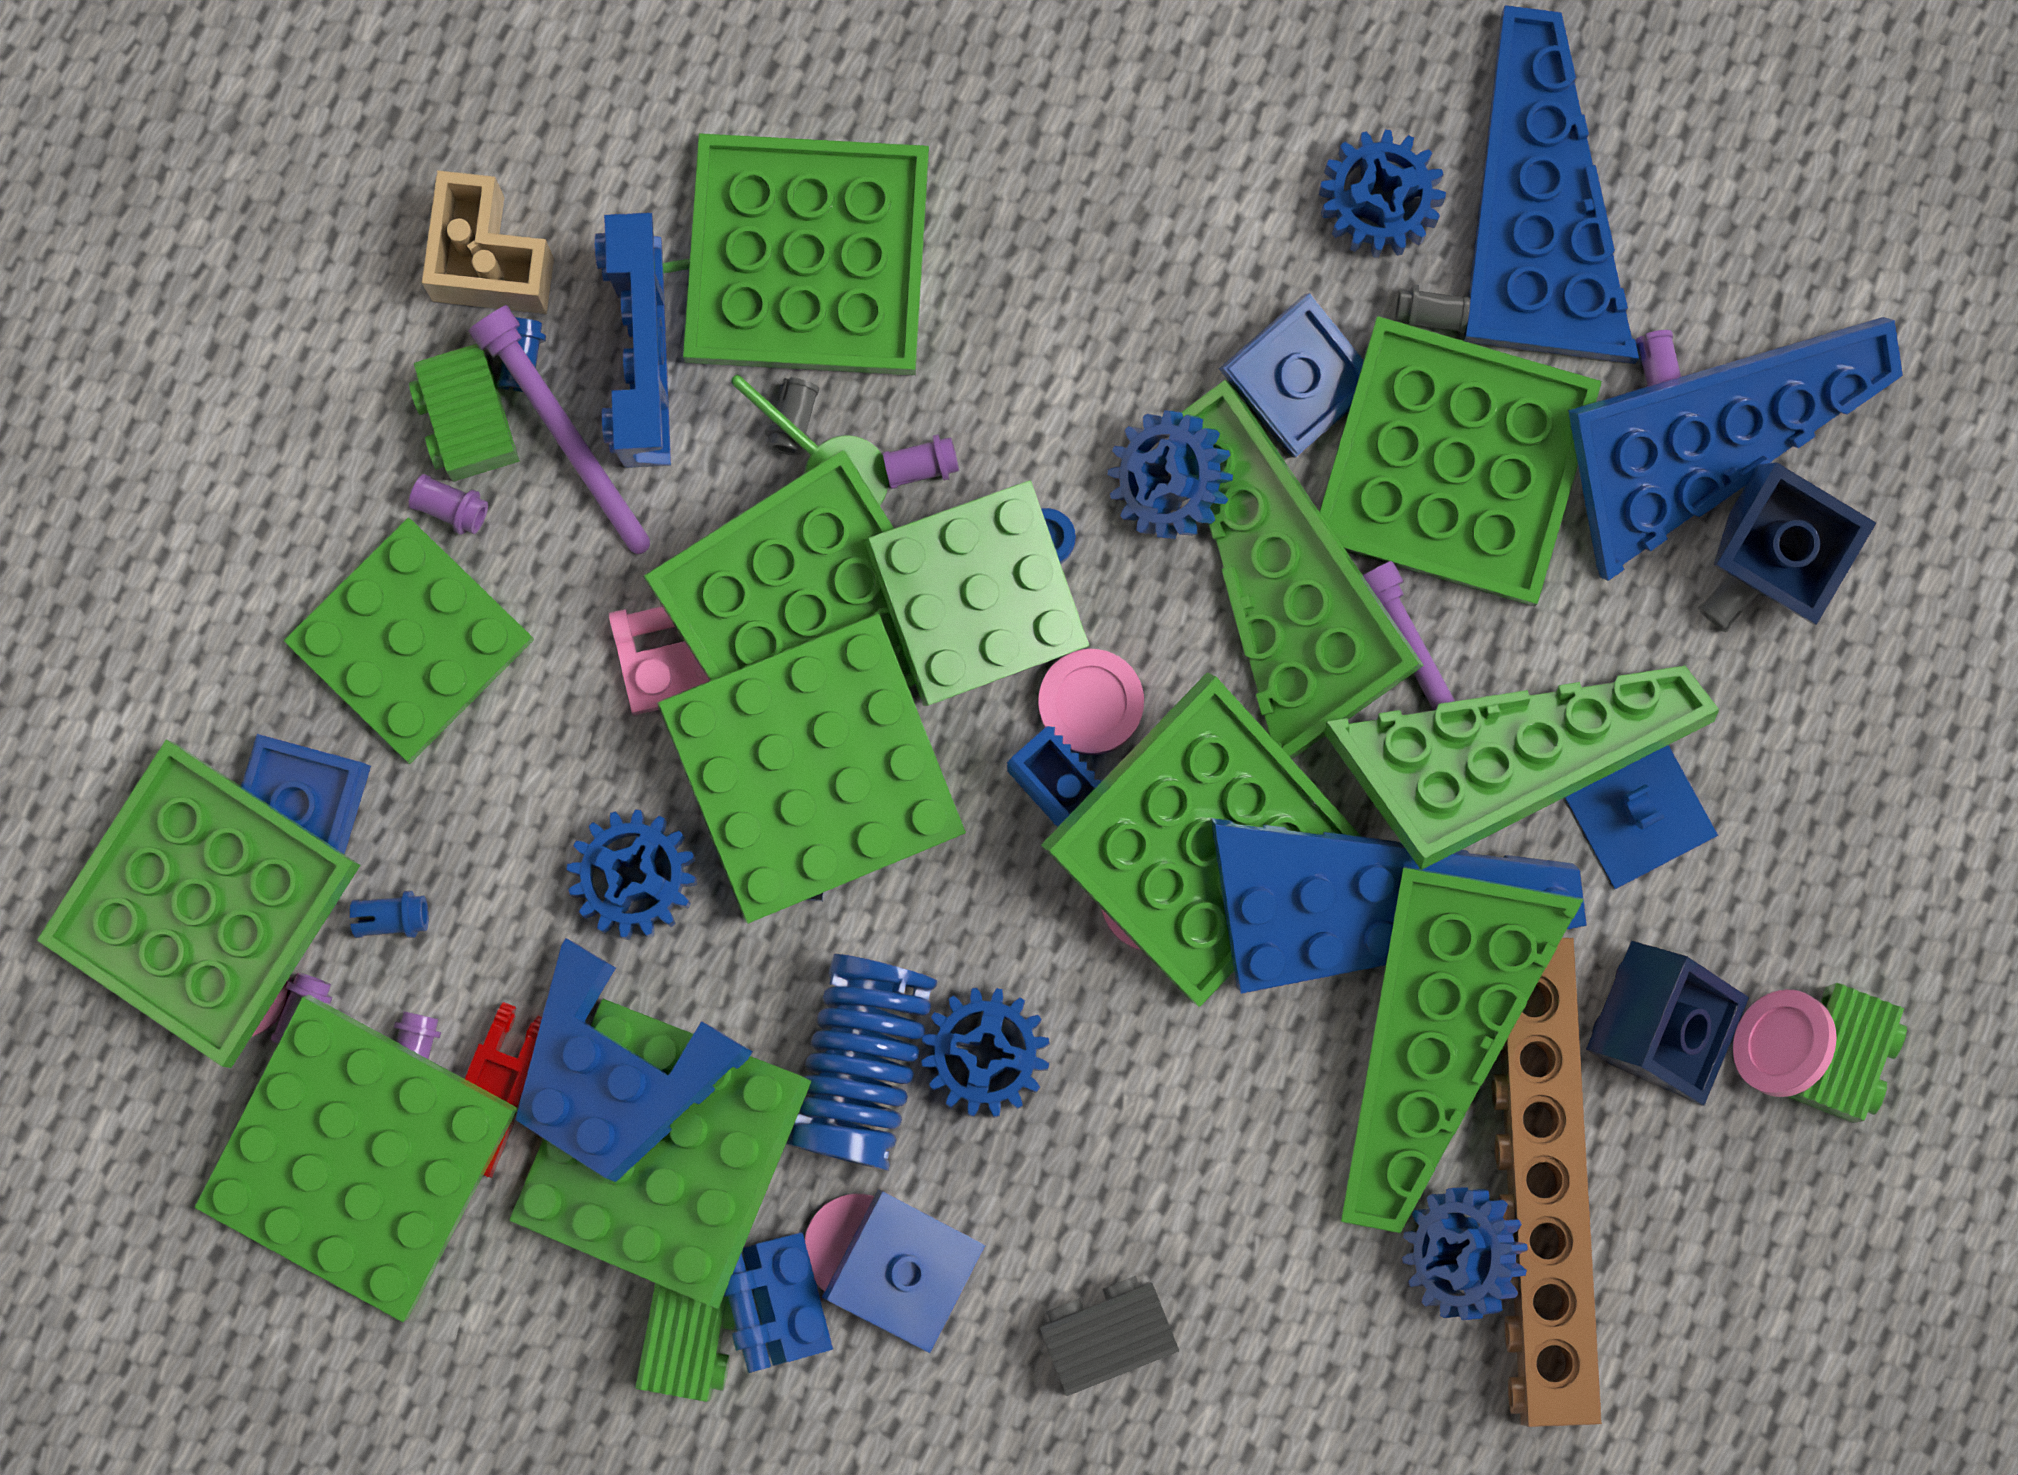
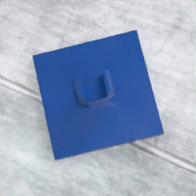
[1565,745,1718,889]

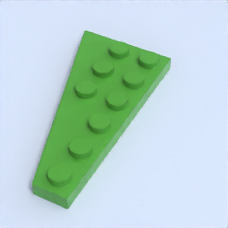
[1181,380,1424,759]
[1324,665,1719,870]
[1341,866,1584,1233]

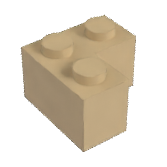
[422,170,554,314]

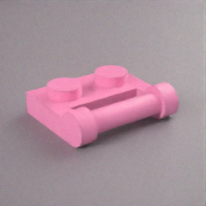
[609,606,710,716]

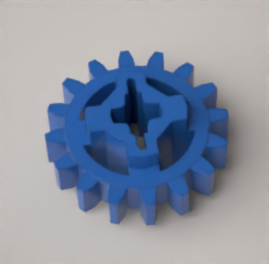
[1318,129,1446,258]
[1107,410,1233,539]
[567,809,698,940]
[921,988,1050,1118]
[1402,1187,1528,1321]

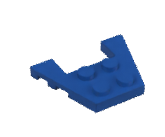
[515,938,753,1182]

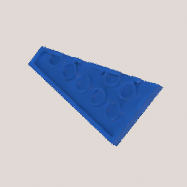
[1463,5,1639,364]
[1568,317,1903,581]
[1211,818,1587,994]

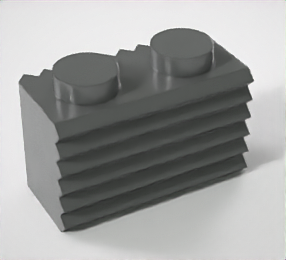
[1039,1276,1179,1396]

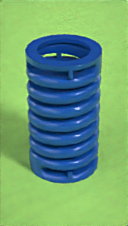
[786,954,938,1171]

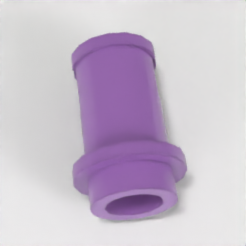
[1635,330,1681,387]
[883,434,959,489]
[409,474,488,535]
[271,972,333,1044]
[394,1011,441,1059]

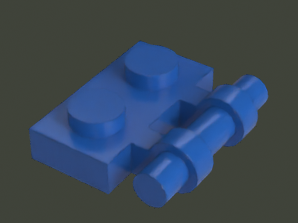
[723,1232,833,1373]

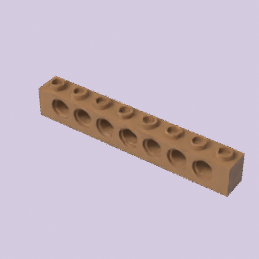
[1491,938,1602,1427]

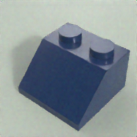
[1713,462,1877,625]
[1586,940,1749,1106]

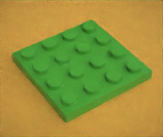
[683,133,929,376]
[1319,316,1602,607]
[643,449,915,688]
[657,614,966,924]
[1041,672,1362,1007]
[37,739,361,1068]
[195,995,518,1322]
[509,998,811,1309]

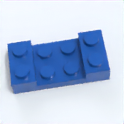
[595,213,671,468]

